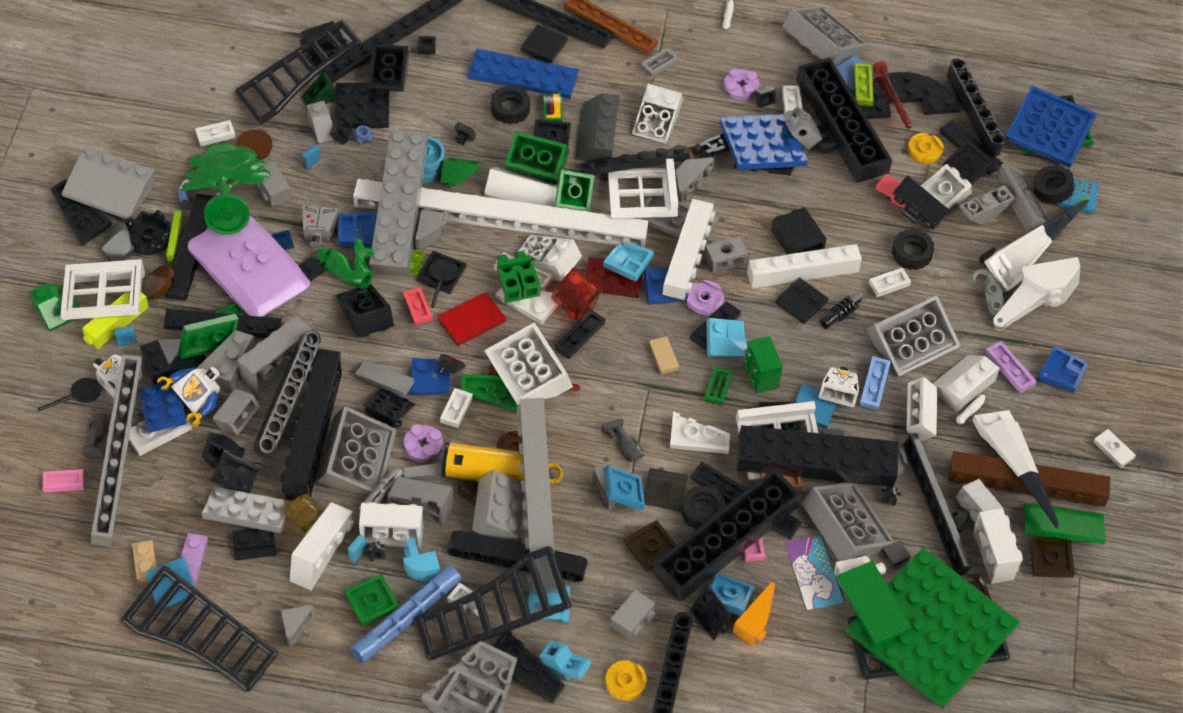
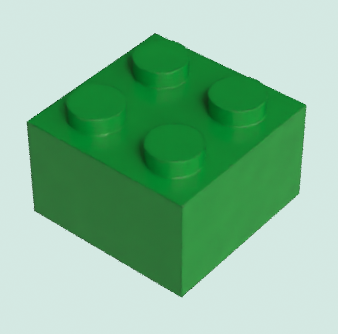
[743,336,783,393]

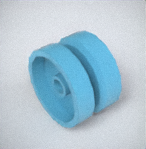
[423,137,445,183]

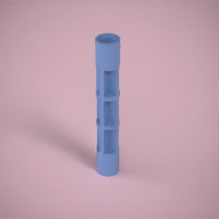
[350,565,462,664]

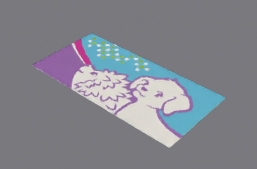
[785,535,844,610]

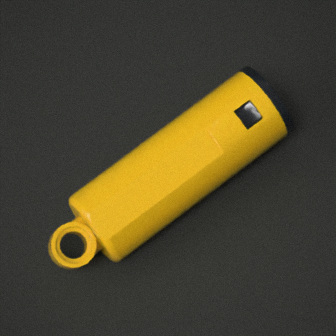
[442,442,563,484]

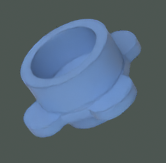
[353,126,373,144]

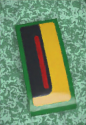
[543,93,563,122]

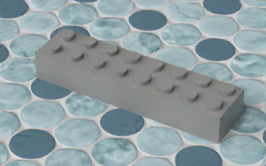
[370,129,429,276]

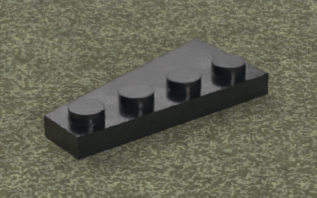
[51,179,112,246]
[492,631,565,704]

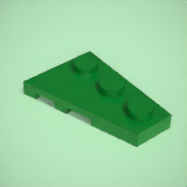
[461,374,519,413]

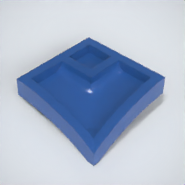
[338,212,376,249]
[643,268,688,304]
[1036,346,1089,393]
[410,358,450,396]

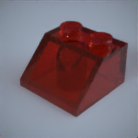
[551,266,602,322]

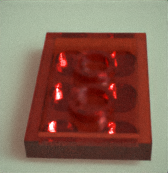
[584,257,643,299]

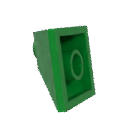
[441,157,483,187]
[555,170,594,212]
[29,284,81,331]

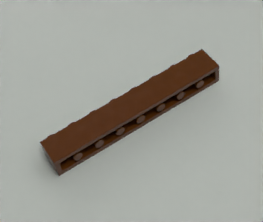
[948,451,1110,507]

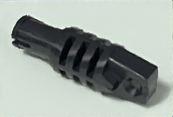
[819,292,863,329]

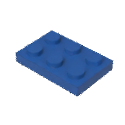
[139,382,187,433]

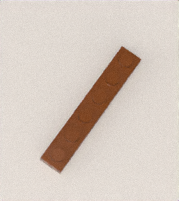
[564,0,658,55]

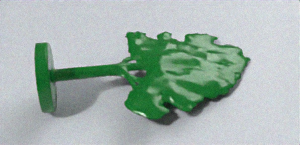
[181,141,270,235]

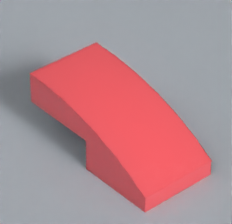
[876,174,906,208]

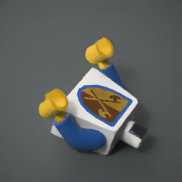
[157,367,220,427]

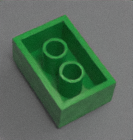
[505,131,570,184]

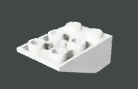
[632,84,683,144]
[514,235,582,281]

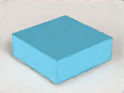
[348,535,366,563]

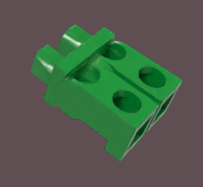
[497,251,540,303]

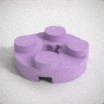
[724,69,759,101]
[687,280,724,317]
[404,425,443,463]

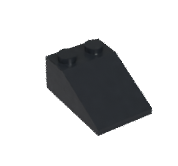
[368,44,409,92]
[336,284,394,337]
[140,339,206,385]

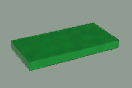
[1023,503,1106,544]
[836,560,912,646]

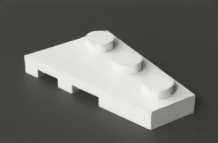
[495,287,563,325]
[670,411,730,454]
[129,418,192,456]

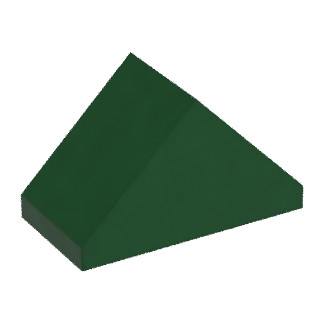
[301,72,334,106]

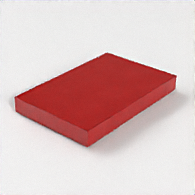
[438,292,506,346]

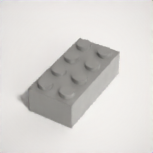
[238,316,313,395]

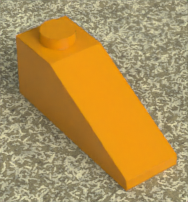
[733,582,775,647]

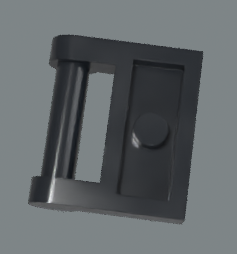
[211,448,261,493]

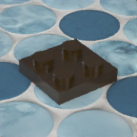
[624,520,677,572]
[1029,537,1075,578]

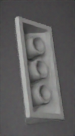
[997,163,1050,233]

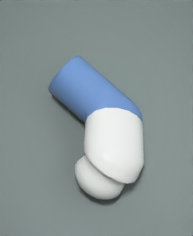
[178,179,193,205]

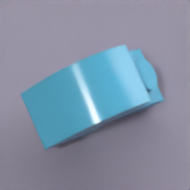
[403,538,440,582]
[539,640,591,681]

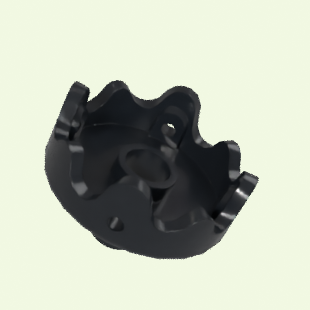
[125,210,171,255]

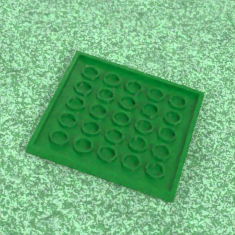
[845,548,1020,710]

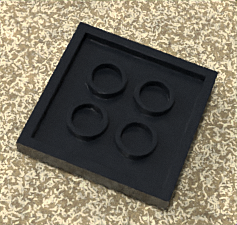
[335,83,390,128]

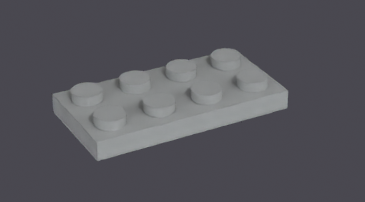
[637,195,719,244]
[202,487,292,533]

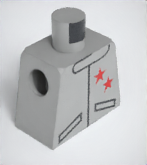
[784,107,822,150]
[302,205,338,248]

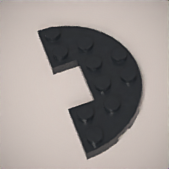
[860,72,960,119]

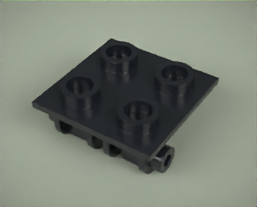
[363,388,415,428]
[690,583,731,640]

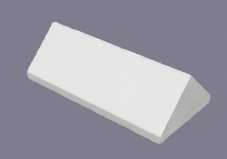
[484,167,558,207]

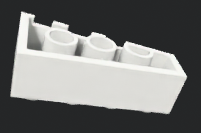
[290,502,354,591]

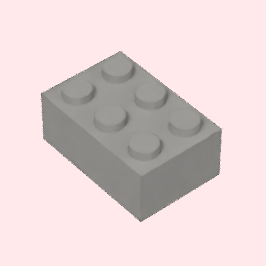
[472,470,525,541]

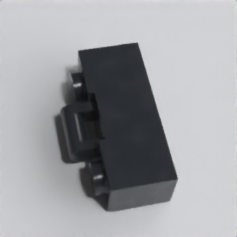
[893,175,950,229]

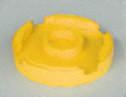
[907,133,943,164]
[605,660,647,701]

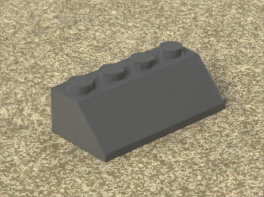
[575,93,620,161]

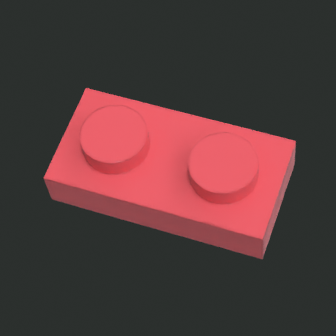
[403,287,433,326]

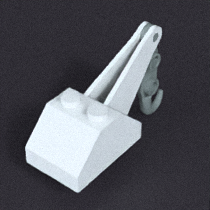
[971,257,1080,330]

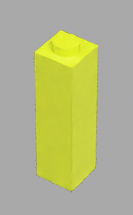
[82,291,149,349]

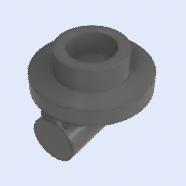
[951,510,969,533]

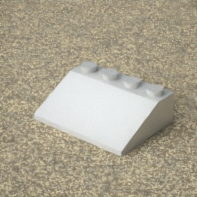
[484,322,573,405]

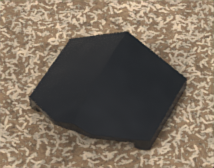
[201,433,245,469]

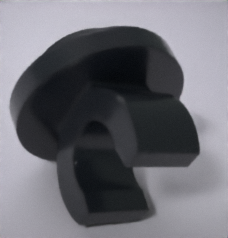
[881,486,901,506]
[365,541,385,562]

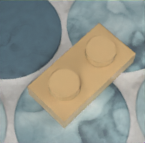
[132,540,157,583]

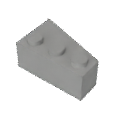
[196,330,255,393]
[388,476,453,527]

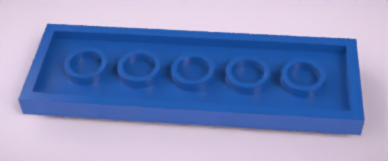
[468,48,579,99]

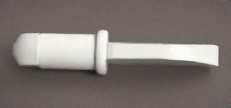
[722,0,734,29]
[956,395,985,425]

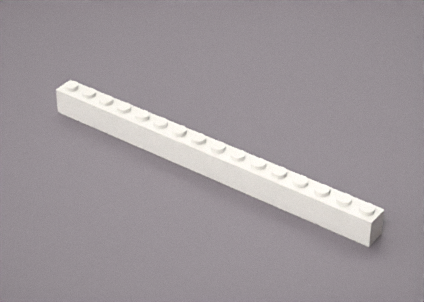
[353,179,648,248]

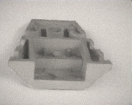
[421,641,517,713]

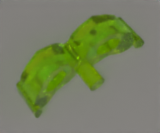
[410,248,424,276]

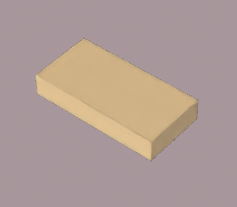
[649,336,679,375]

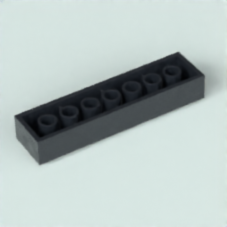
[796,57,892,183]
[281,348,342,504]
[737,425,898,487]
[654,468,802,602]

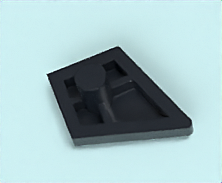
[437,354,466,374]

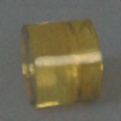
[286,494,324,533]

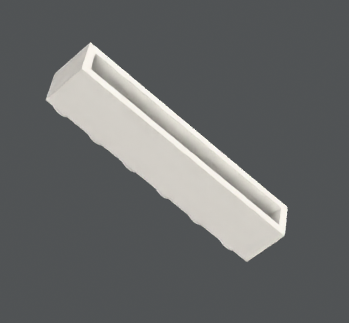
[662,199,716,300]
[747,244,862,288]

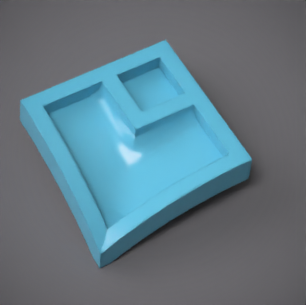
[603,243,654,282]
[706,318,747,358]

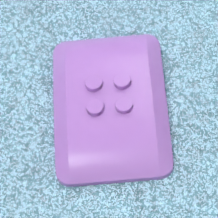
[188,216,310,317]

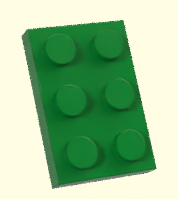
[178,314,239,359]

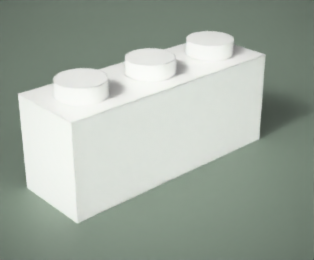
[906,377,937,441]

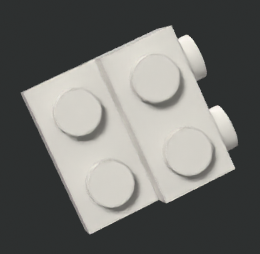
[921,164,972,209]

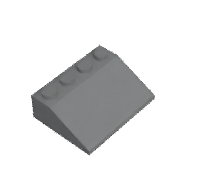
[782,5,869,66]
[62,146,155,219]
[866,295,961,377]
[317,406,397,497]
[801,483,895,561]

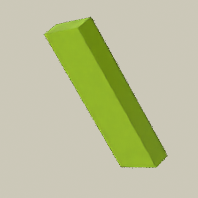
[854,63,873,106]
[166,210,183,267]

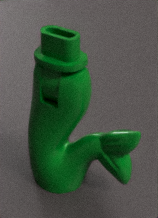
[315,238,375,289]

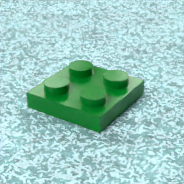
[344,574,399,627]

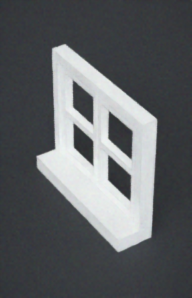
[608,159,678,218]
[60,259,145,320]
[736,401,818,482]

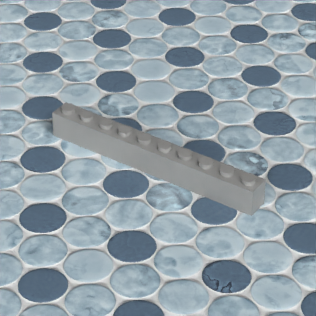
[91,354,142,547]
[516,398,557,595]

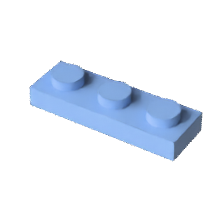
[859,356,891,411]

